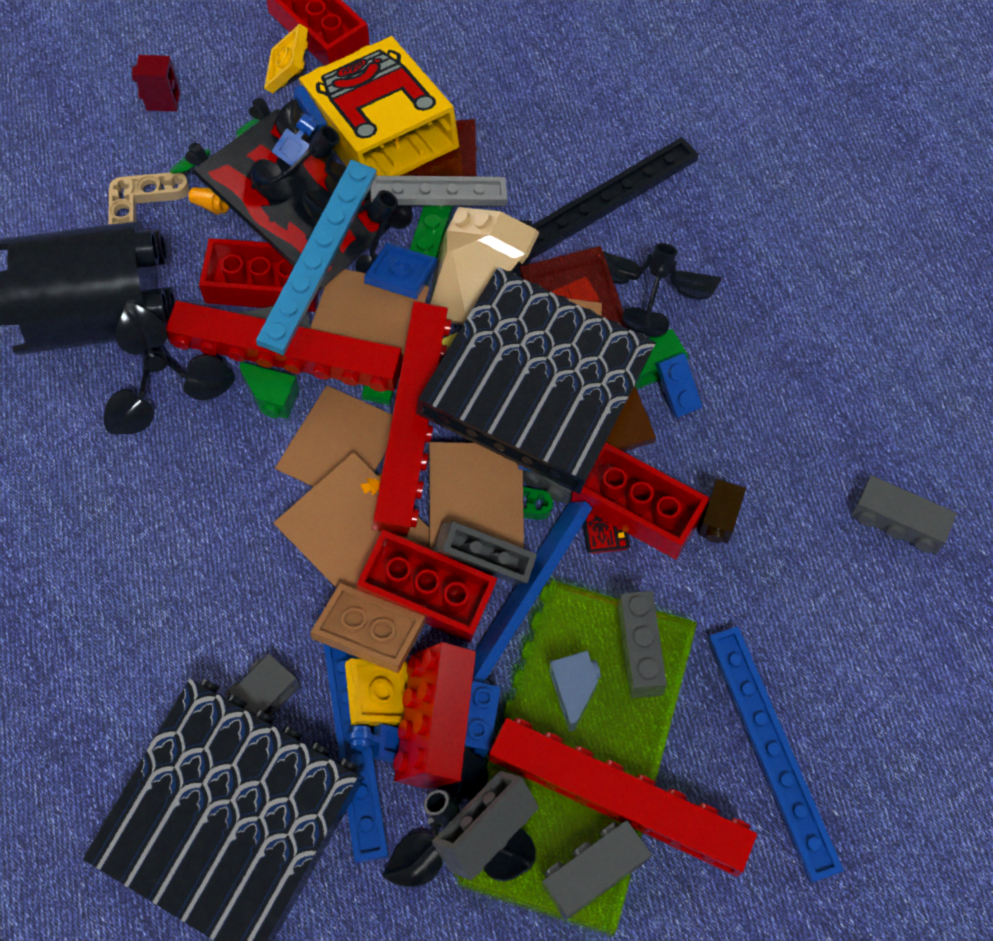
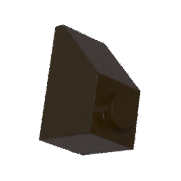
[699,479,746,544]

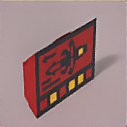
[583,513,630,554]

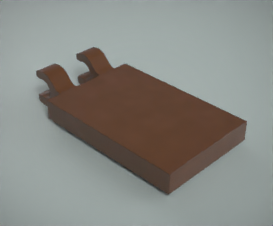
[606,387,656,452]

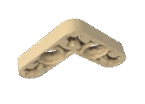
[108,173,190,224]

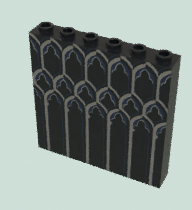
[416,267,656,494]
[83,678,365,941]

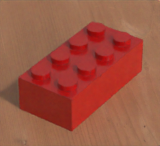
[266,0,370,66]
[199,238,319,312]
[571,443,710,560]
[356,529,498,643]
[393,642,476,789]

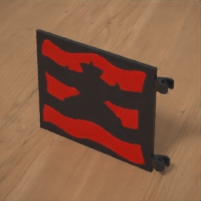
[185,98,391,291]

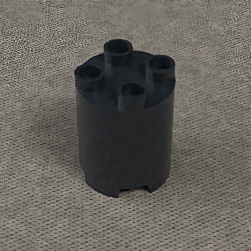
[0,221,175,355]

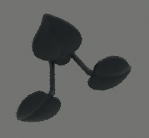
[250,99,370,201]
[301,190,412,273]
[595,243,722,338]
[103,302,235,434]
[382,747,537,887]

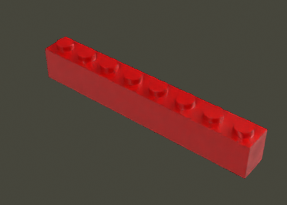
[166,301,403,392]
[371,301,452,536]
[489,718,758,877]

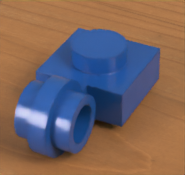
[271,113,319,166]
[347,724,400,763]

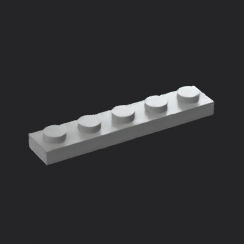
[370,176,508,206]

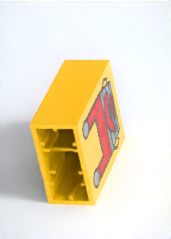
[299,36,459,190]

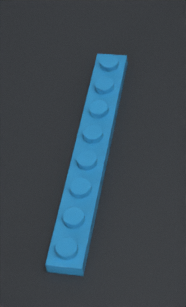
[256,160,377,356]

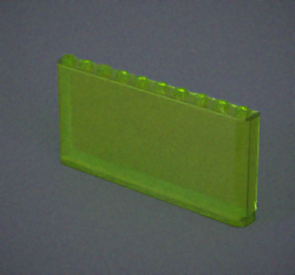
[453,579,697,938]

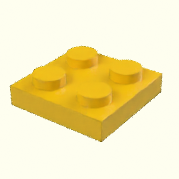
[264,24,308,94]
[345,658,409,726]

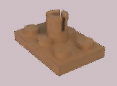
[310,583,425,673]

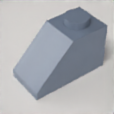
[549,651,601,732]

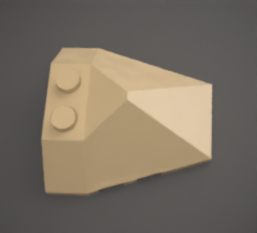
[429,207,539,325]

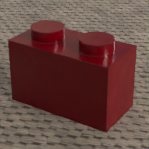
[132,55,181,112]

